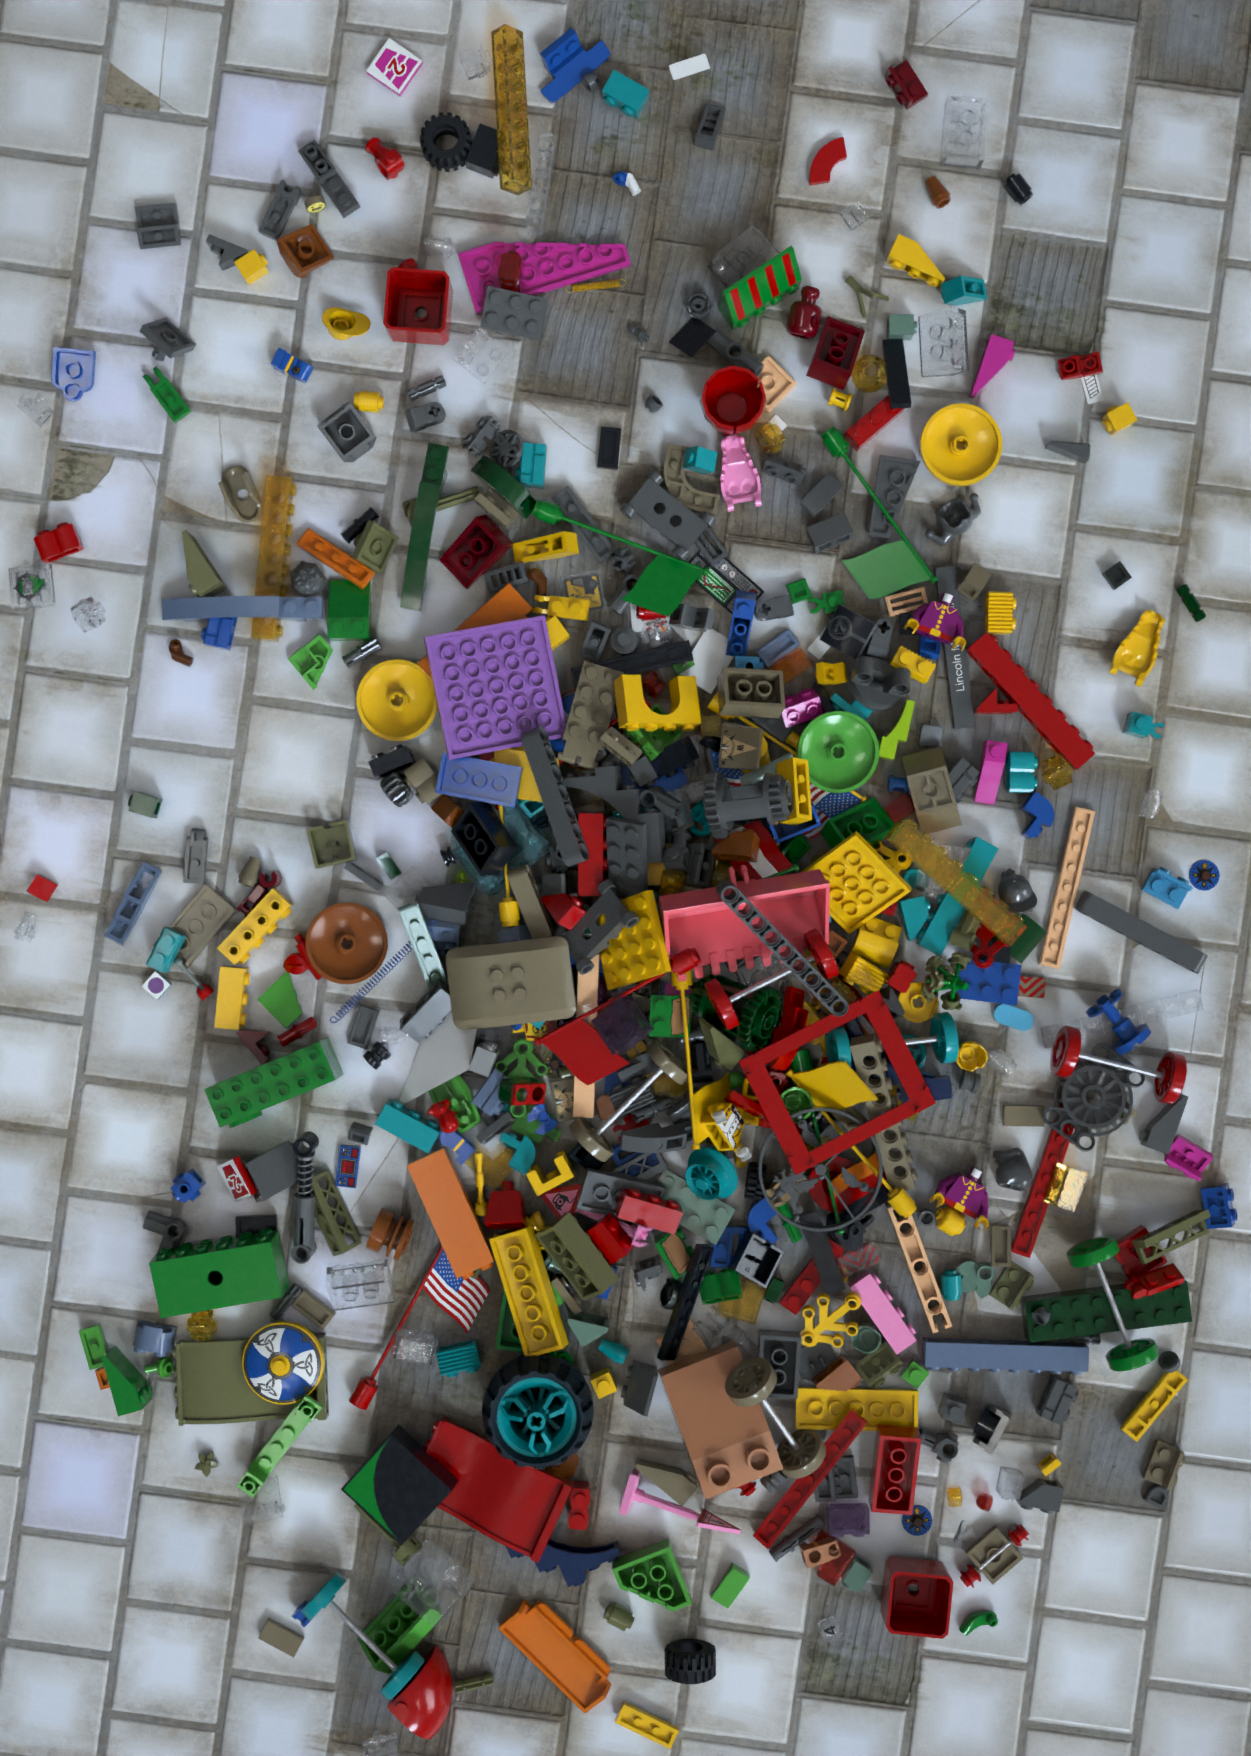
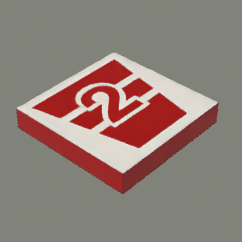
[216,1156,257,1202]

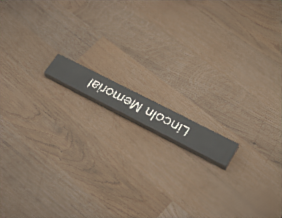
[934,566,975,729]

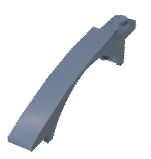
[162,596,323,622]

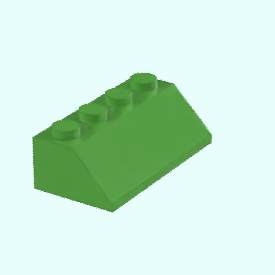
[357,1579,445,1674]

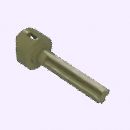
[402,486,480,527]
[354,1504,422,1566]

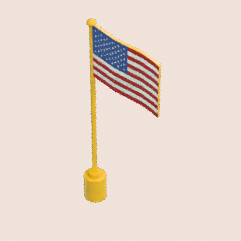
[707,691,867,839]

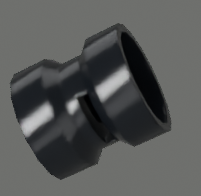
[363,1041,392,1070]

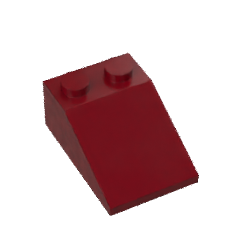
[806,316,865,390]
[440,514,514,589]

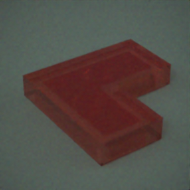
[812,1528,856,1586]

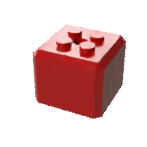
[383,267,453,345]
[880,1556,954,1639]

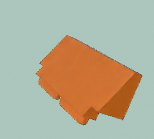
[417,583,533,680]
[498,1599,611,1713]

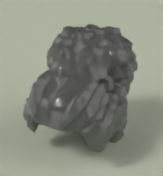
[290,561,327,597]

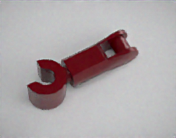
[236,871,282,917]

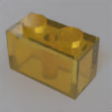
[1044,1163,1088,1212]

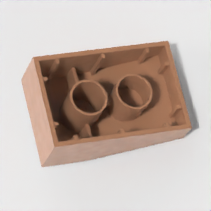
[657,1340,783,1500]

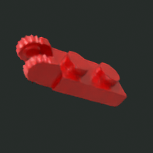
[1123,1263,1184,1299]

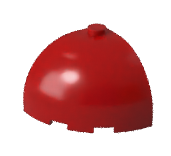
[387,1645,453,1739]

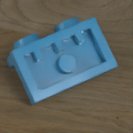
[1141,867,1193,909]

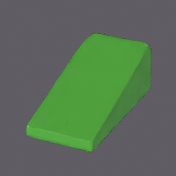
[711,1563,750,1608]

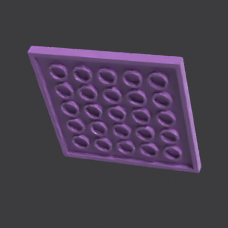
[424,615,566,760]

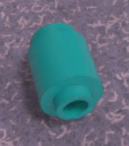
[940,1269,962,1301]

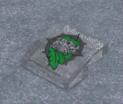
[8,564,56,610]

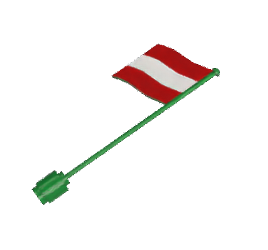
[712,820,799,880]

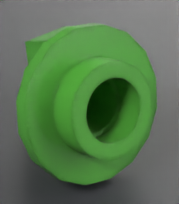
[144,1357,174,1378]

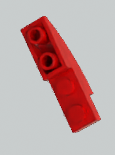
[770,987,809,1071]

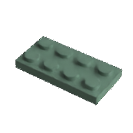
[657,1169,736,1245]

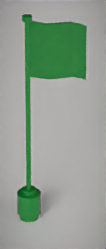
[821,427,938,599]
[532,499,710,617]

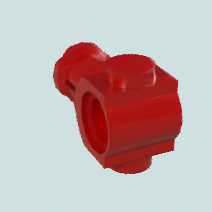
[365,137,405,180]

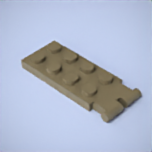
[557,661,624,770]

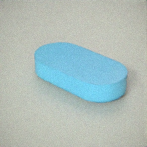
[993,1004,1034,1031]

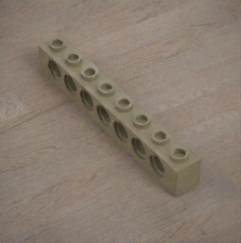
[850,1033,918,1190]

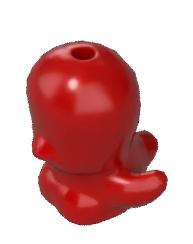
[427,1099,459,1134]

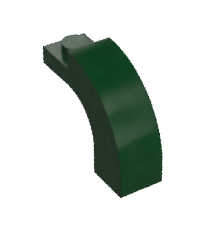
[470,455,536,519]

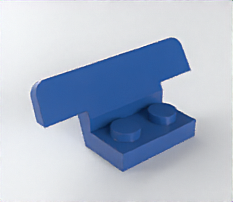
[540,28,610,103]

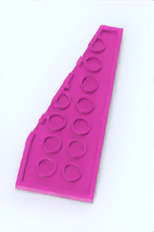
[458,242,631,314]

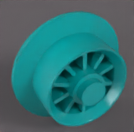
[685,1147,738,1200]

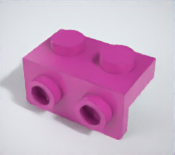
[781,688,824,728]
[1164,1134,1213,1181]

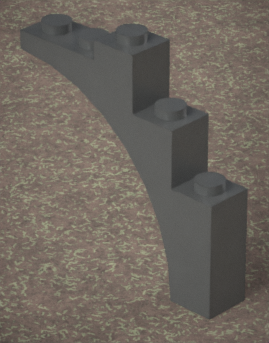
[563,762,666,863]

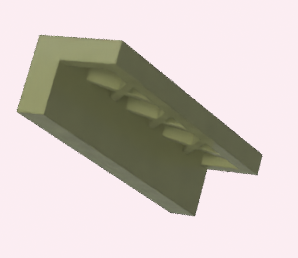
[311,1169,362,1256]
[1132,1209,1211,1264]

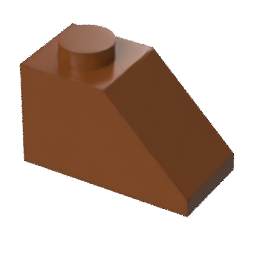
[712,829,760,862]
[812,1354,862,1391]

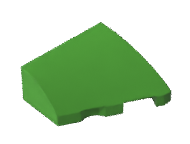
[287,633,333,690]
[257,972,303,1028]

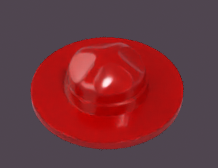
[808,1156,854,1212]

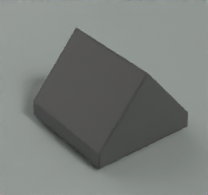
[348,1122,373,1145]

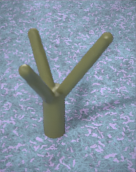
[845,275,889,318]

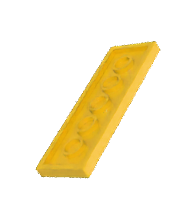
[795,1386,919,1431]

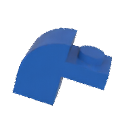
[1020,791,1054,839]
[747,1194,778,1244]

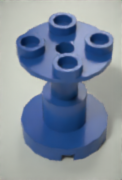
[1086,988,1151,1055]

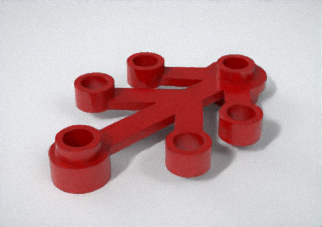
[960,890,1013,969]

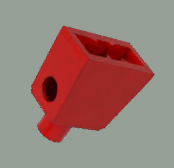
[484,1181,527,1230]

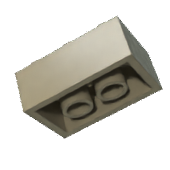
[717,667,785,718]

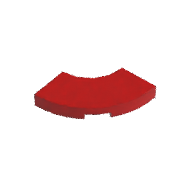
[809,137,847,186]

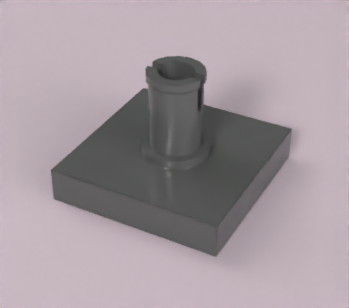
[140,318,196,361]

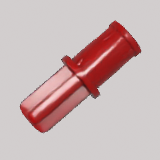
[277,1017,317,1047]

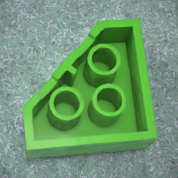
[612,1539,692,1611]

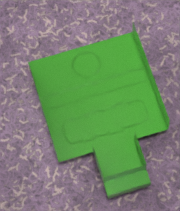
[511,1104,563,1144]

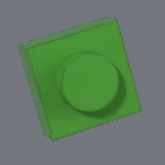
[900,1359,929,1389]

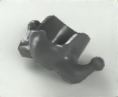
[925,493,981,546]

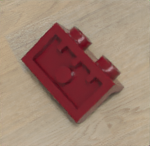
[885,60,928,110]

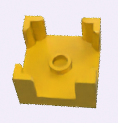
[526,1150,575,1196]

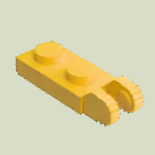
[532,595,590,621]

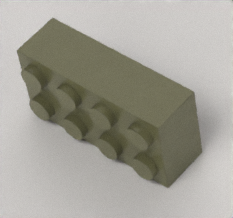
[535,1212,619,1301]

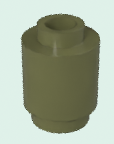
[603,1603,635,1631]

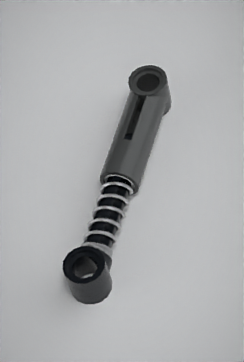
[291,1131,319,1264]

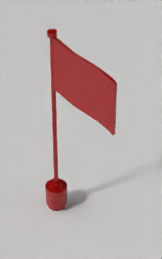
[534,947,701,1086]

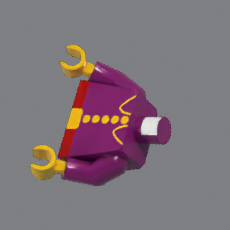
[904,593,966,651]
[929,1166,989,1231]

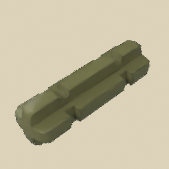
[454,1673,494,1693]

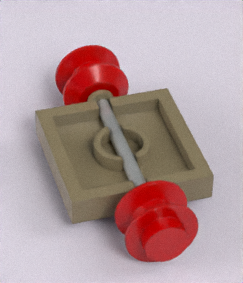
[960,1523,1029,1588]

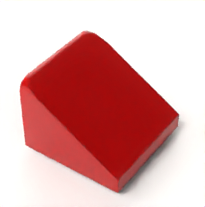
[26,874,58,902]

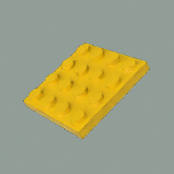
[799,831,911,934]
[598,890,671,990]

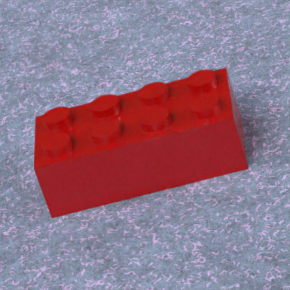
[578,811,608,896]
[868,1424,921,1515]

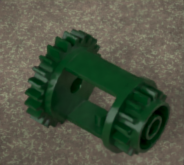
[690,975,783,1052]

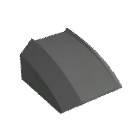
[317,402,376,462]

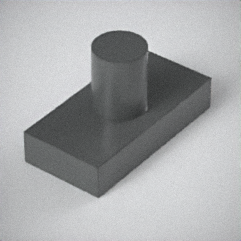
[476,1112,516,1145]

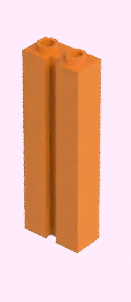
[406,1148,495,1280]

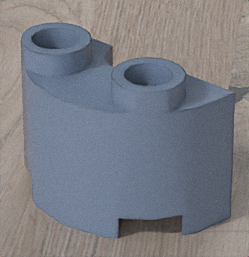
[133,1319,177,1357]

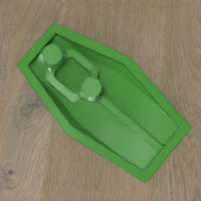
[428,1075,482,1134]

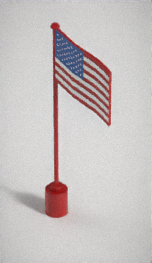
[349,1245,490,1410]

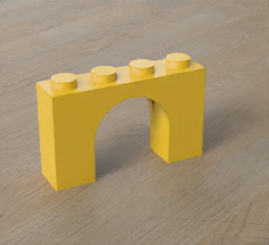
[614,674,701,732]

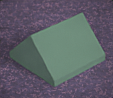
[567,1310,609,1347]

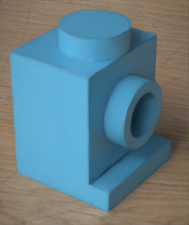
[734,656,763,670]

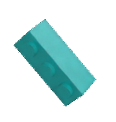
[374,1099,441,1154]

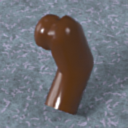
[526,568,547,596]
[169,639,194,667]

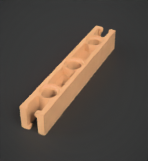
[885,1204,952,1333]

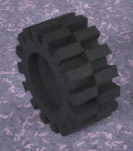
[744,1162,767,1201]

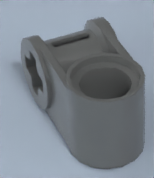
[405,402,446,432]
[754,594,794,621]
[866,618,893,659]

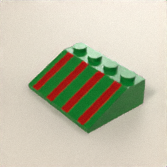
[719,245,801,330]

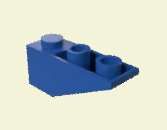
[726,590,756,656]

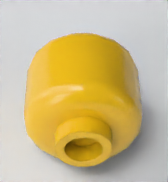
[935,1206,966,1236]

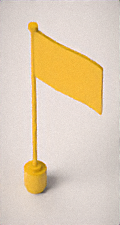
[494,748,559,927]
[671,970,731,1150]
[785,1061,917,1218]

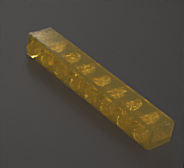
[885,818,1027,946]

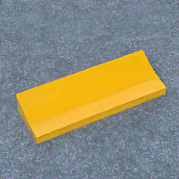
[489,1225,569,1356]

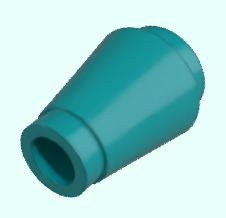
[598,1339,630,1364]

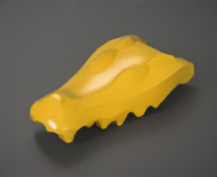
[1109,610,1165,687]

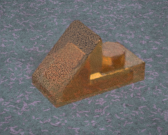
[770,649,812,685]

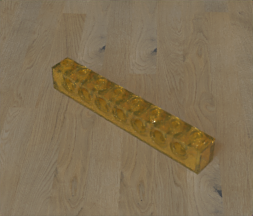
[491,24,532,195]
[251,475,297,643]

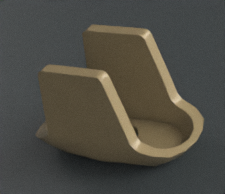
[218,465,262,523]

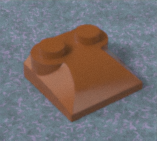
[277,224,334,278]

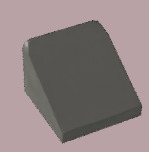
[918,725,942,747]

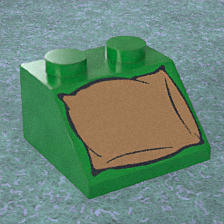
[648,994,691,1037]
[654,1228,694,1280]

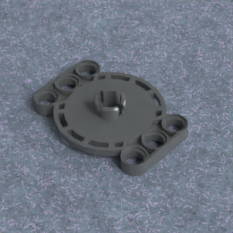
[1042,1043,1145,1152]

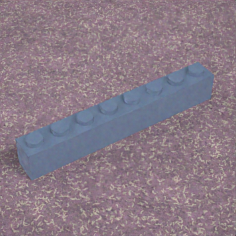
[922,1338,1089,1375]

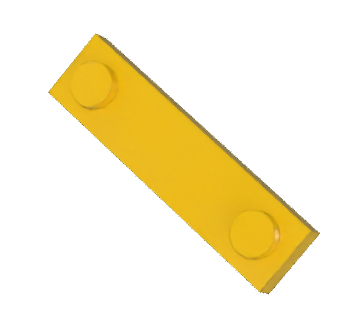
[1119,1370,1188,1442]

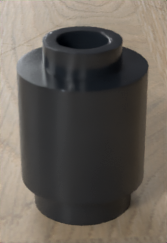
[1004,173,1033,205]

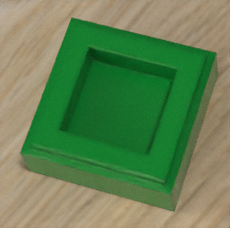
[786,578,812,605]

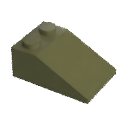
[182,530,227,597]

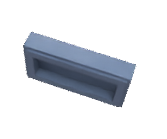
[755,628,800,669]

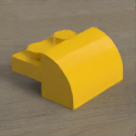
[850,917,902,969]

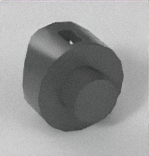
[611,627,638,656]

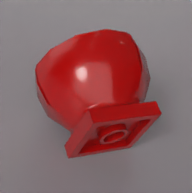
[700,365,766,438]

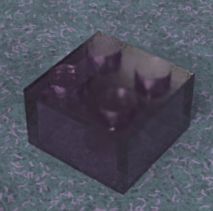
[591,996,654,1055]

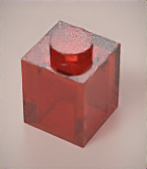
[882,794,915,824]

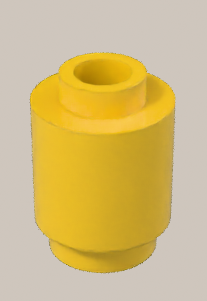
[354,390,384,413]

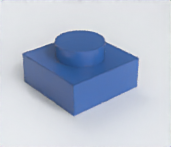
[918,635,940,660]

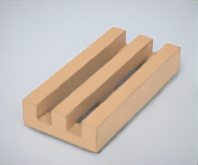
[884,587,928,617]

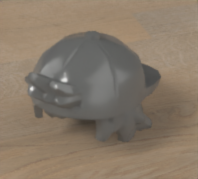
[998,868,1038,916]

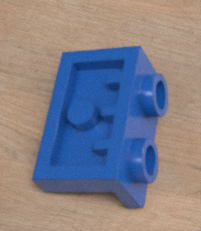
[1200,1183,1238,1229]

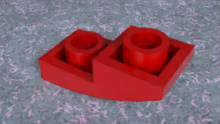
[1057,351,1104,380]

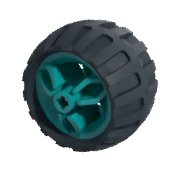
[482,1353,594,1469]

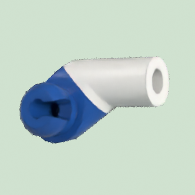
[613,171,641,196]

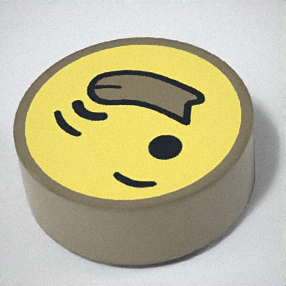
[304,195,326,213]

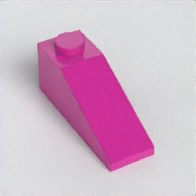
[969,334,1016,398]
[974,740,1008,805]

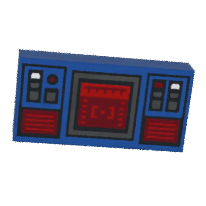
[335,1145,361,1188]

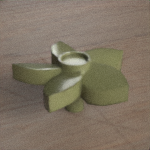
[194,1451,218,1477]

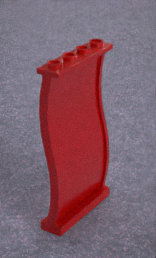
[423,1416,575,1563]

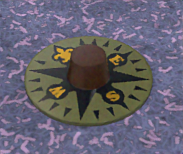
[541,1050,566,1079]

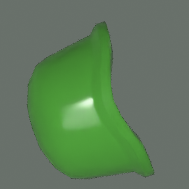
[780,1087,813,1122]

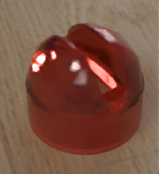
[976,1493,993,1512]

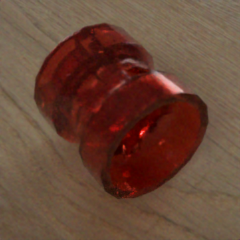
[642,670,667,699]

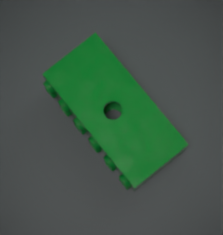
[204,1037,344,1128]
[149,1228,290,1318]

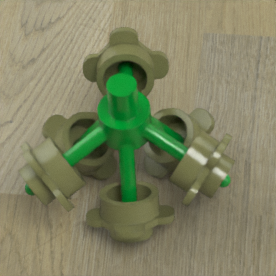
[921,953,971,1010]

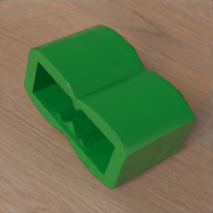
[700,1268,743,1305]

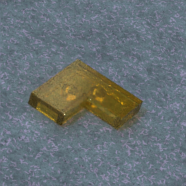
[465,1147,514,1190]
[716,1279,765,1325]

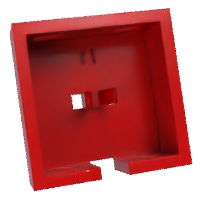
[1114,1225,1168,1279]

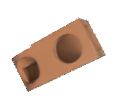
[799,1537,841,1568]

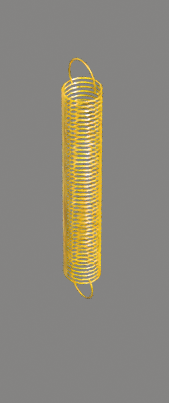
[566,279,626,293]

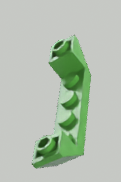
[236,1394,323,1498]

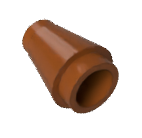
[925,176,951,209]

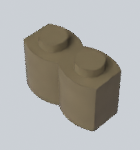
[403,757,443,805]

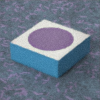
[142,971,172,1000]

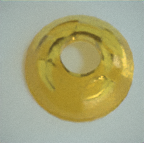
[851,355,887,393]

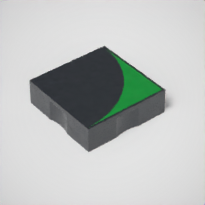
[341,1424,459,1545]

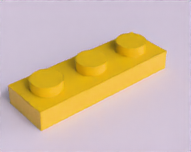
[615,1701,679,1749]

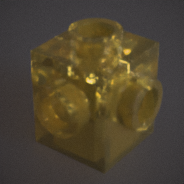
[1042,754,1073,791]
[187,1310,218,1342]

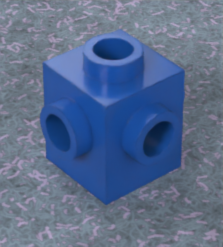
[170,1169,206,1203]

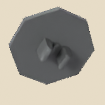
[799,1342,838,1382]

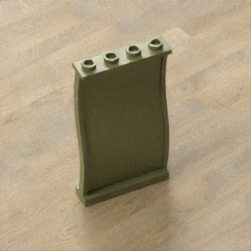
[173,1334,329,1426]

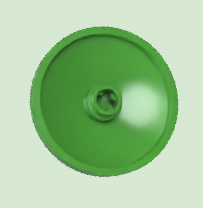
[797,711,879,793]

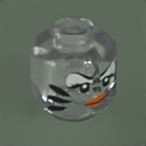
[640,618,672,648]

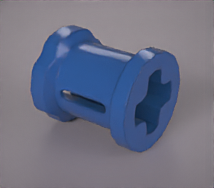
[887,775,910,795]

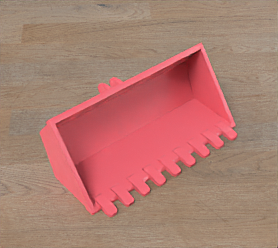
[659,865,830,981]

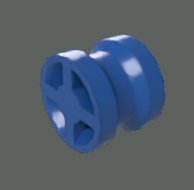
[292,1600,313,1627]

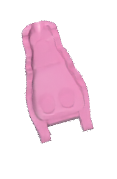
[720,435,762,512]

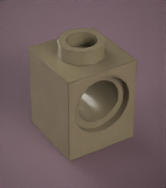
[957,563,992,601]

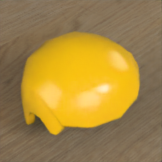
[955,1040,988,1072]

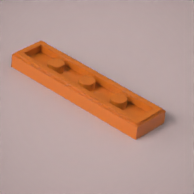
[296,528,375,590]

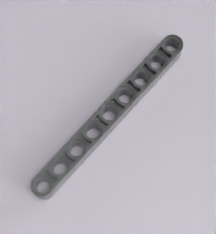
[716,880,849,1017]

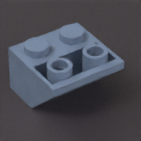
[424,917,462,956]

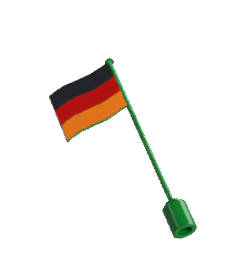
[791,1049,890,1235]

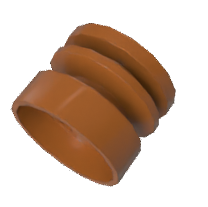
[365,1208,414,1261]

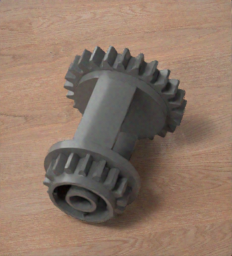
[703,771,793,839]

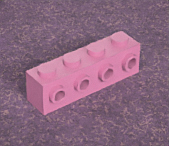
[847,1270,917,1355]

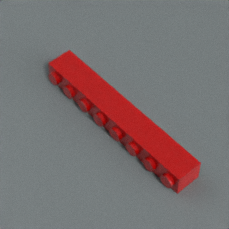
[966,632,1095,771]

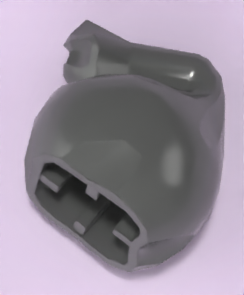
[993,1148,1033,1191]

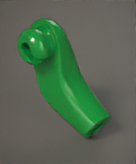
[959,1611,998,1636]

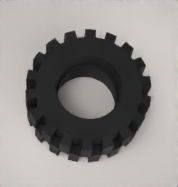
[420,112,472,172]
[665,1639,716,1684]

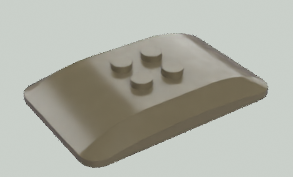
[446,936,576,1030]

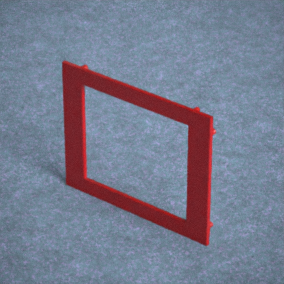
[738,990,936,1175]

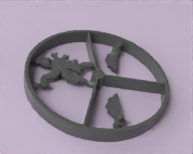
[758,1106,883,1232]

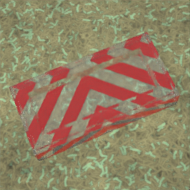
[836,1242,881,1278]

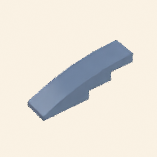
[104,861,162,946]

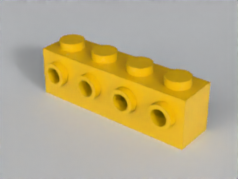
[217,888,293,965]

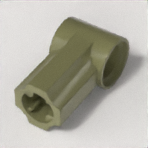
[949,908,984,951]

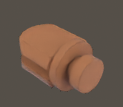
[595,1095,617,1126]

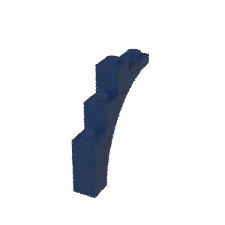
[844,1017,953,1103]
[506,1539,621,1587]

